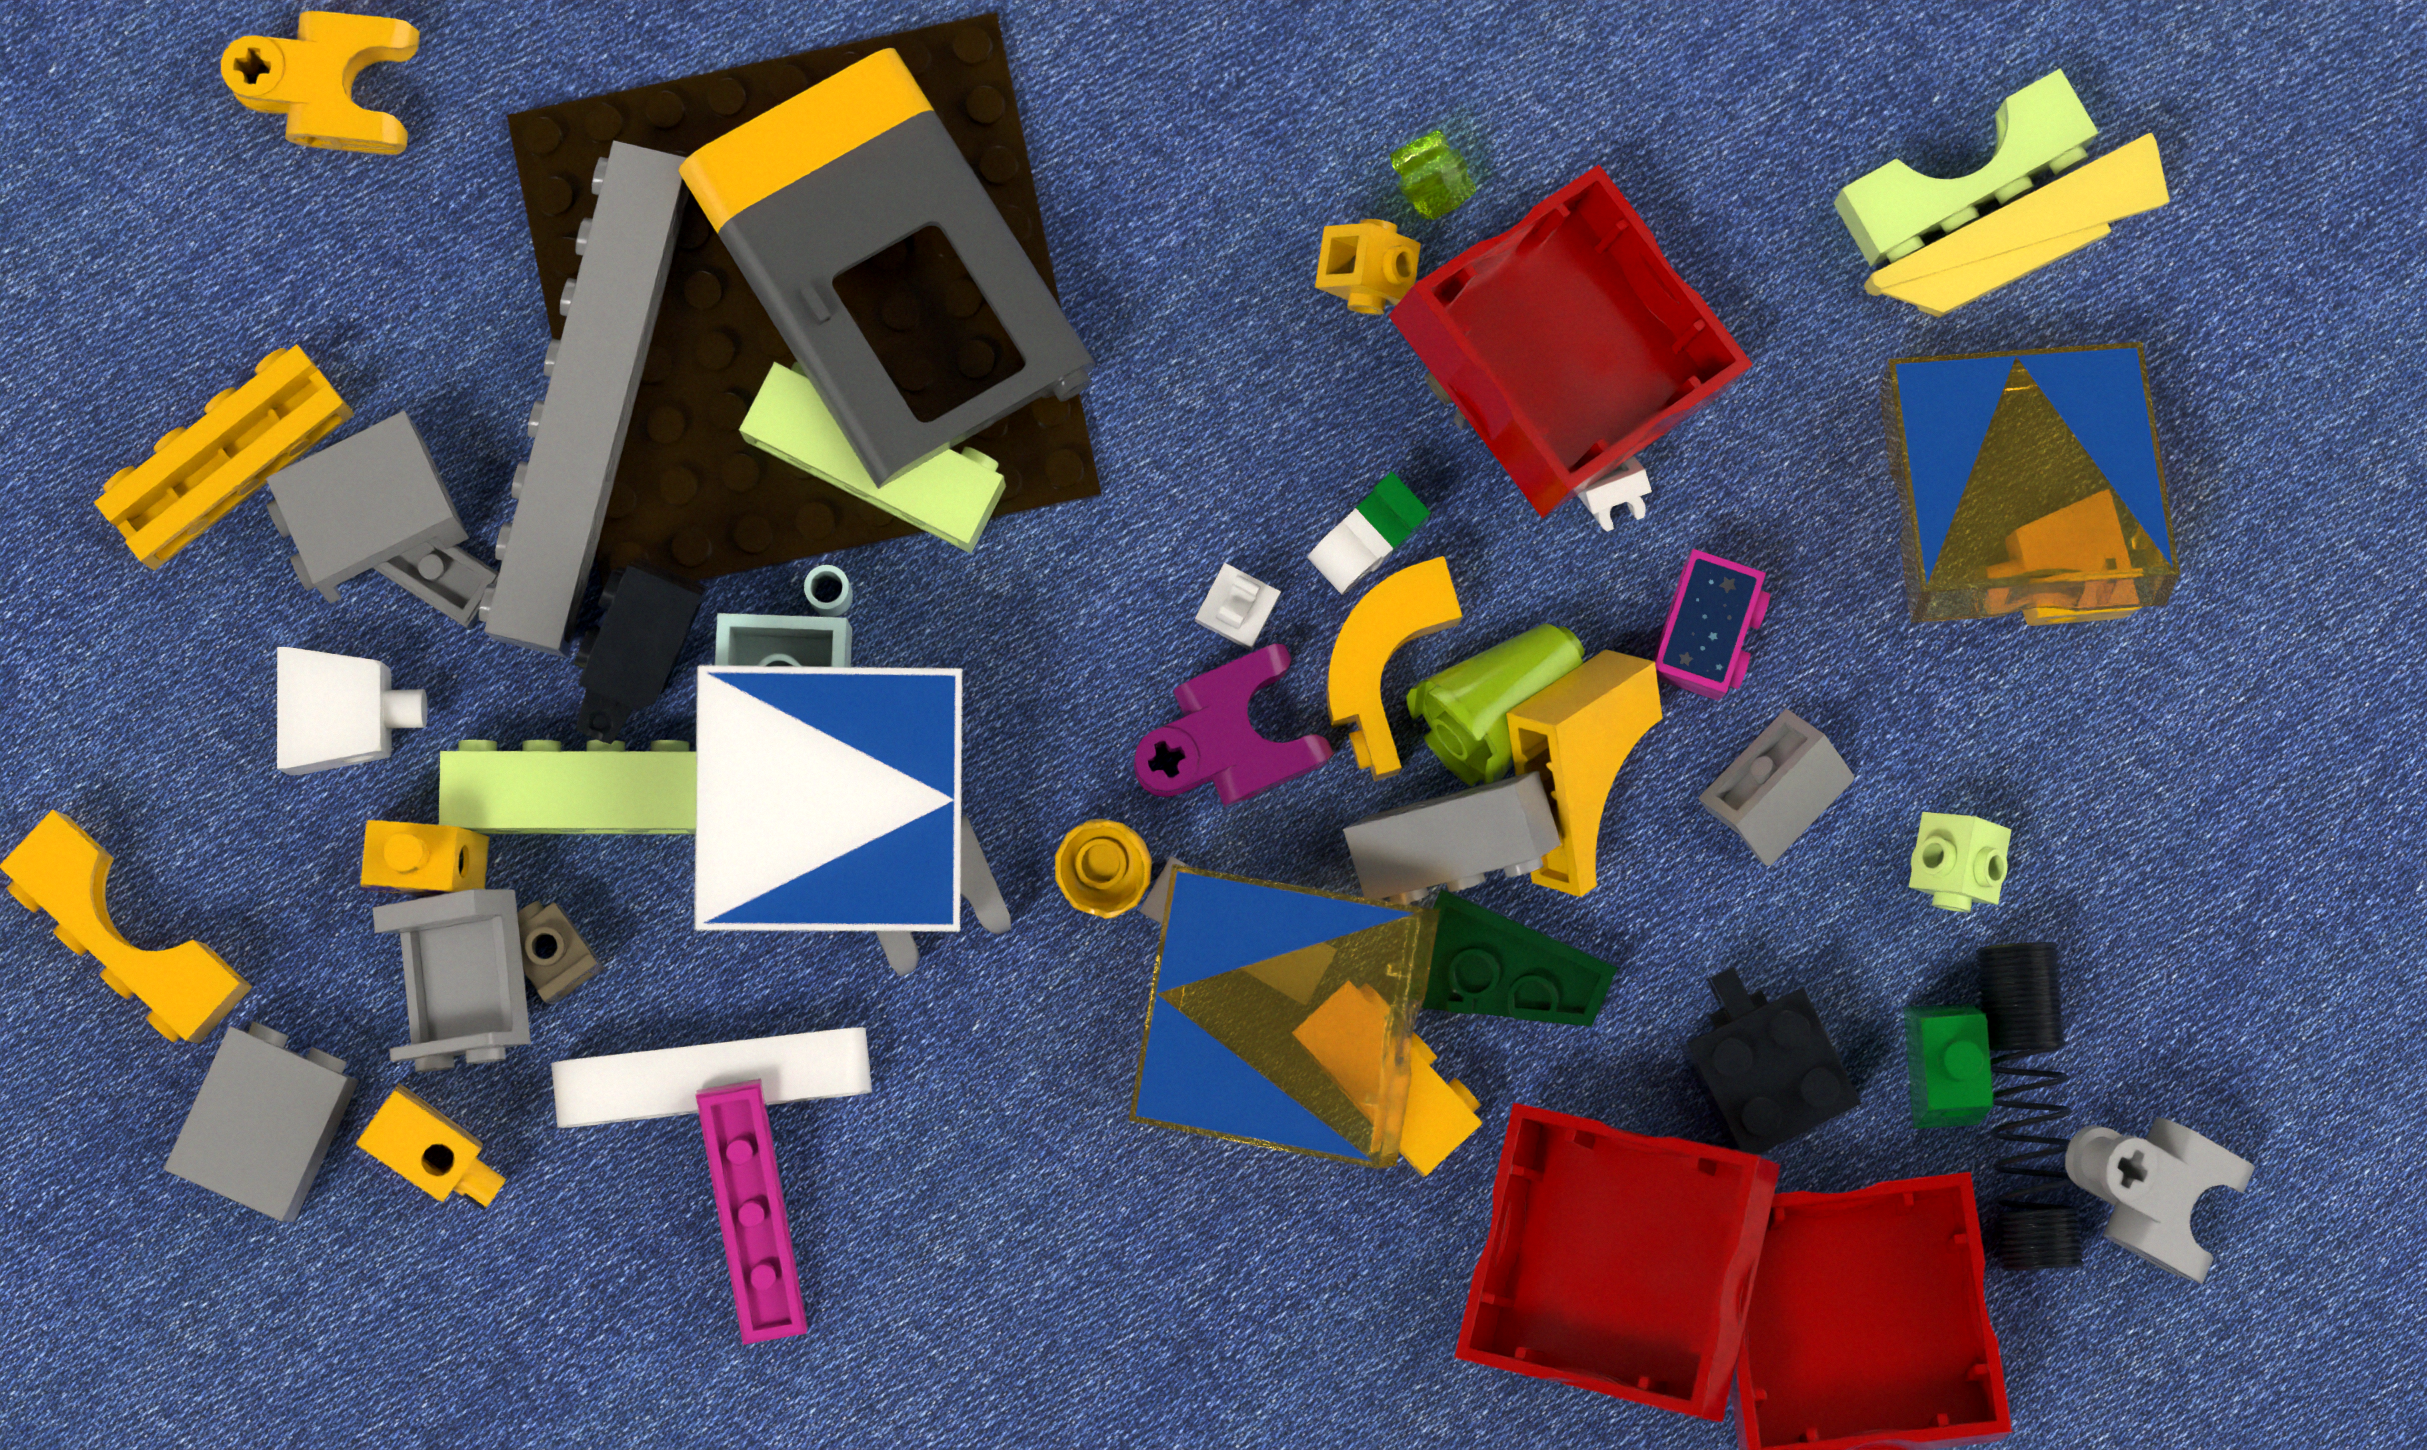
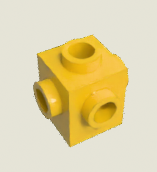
[1315,219,1421,315]

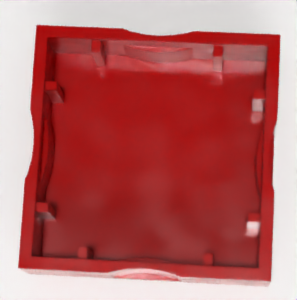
[1388,164,1753,519]
[1454,1102,1780,1423]
[1730,1172,2012,1450]

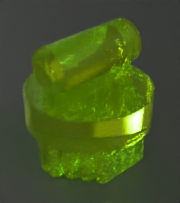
[1390,129,1477,220]

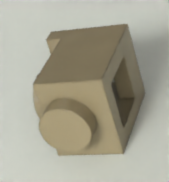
[517,901,605,1005]

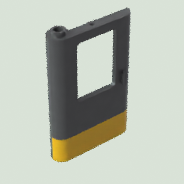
[678,48,1096,489]

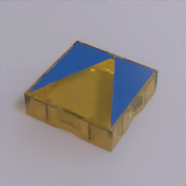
[1879,342,2180,623]
[1128,864,1440,1169]

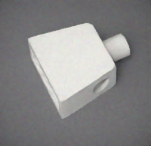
[277,647,428,775]

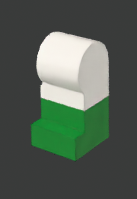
[1307,471,1431,595]

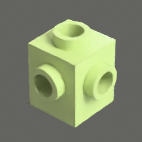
[1909,812,2012,913]

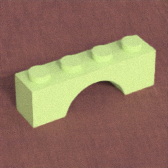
[1833,68,2099,267]

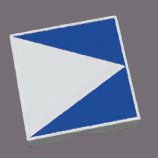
[694,666,962,931]

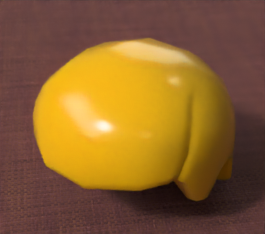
[1055,819,1152,919]

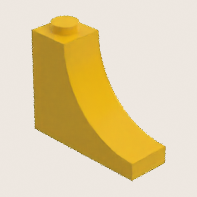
[1506,649,1663,897]

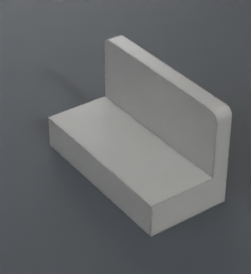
[1698,709,1854,866]

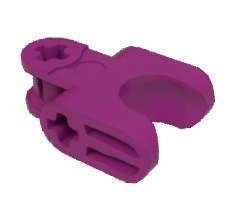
[1134,644,1335,807]

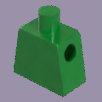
[1903,1003,1993,1129]

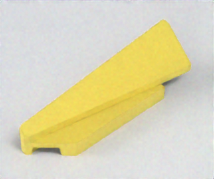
[1864,132,2170,318]

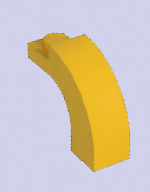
[1326,556,1463,782]

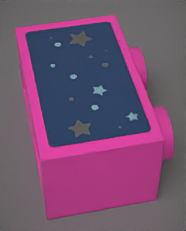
[1652,549,1771,701]

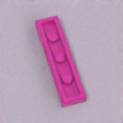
[695,1079,808,1345]

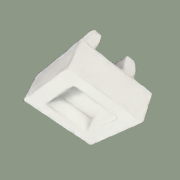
[1577,456,1652,532]
[1195,563,1281,651]

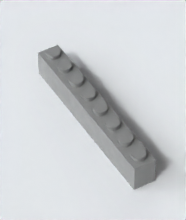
[479,140,690,658]

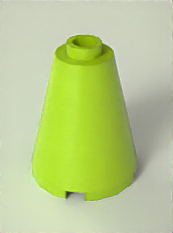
[1406,623,1585,786]

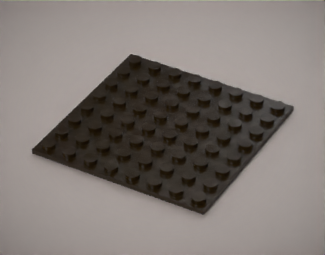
[507,12,1102,590]

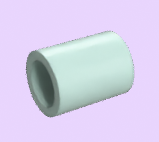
[804,565,853,617]

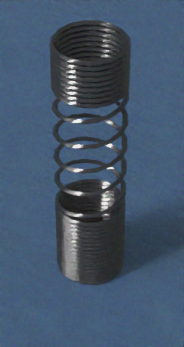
[1975,942,2085,1271]

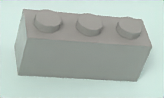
[1343,770,1561,906]

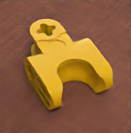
[220,11,420,155]

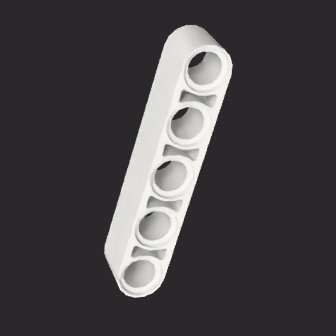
[551,1027,872,1128]

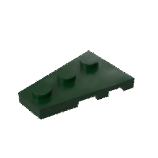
[1389,887,1618,1027]

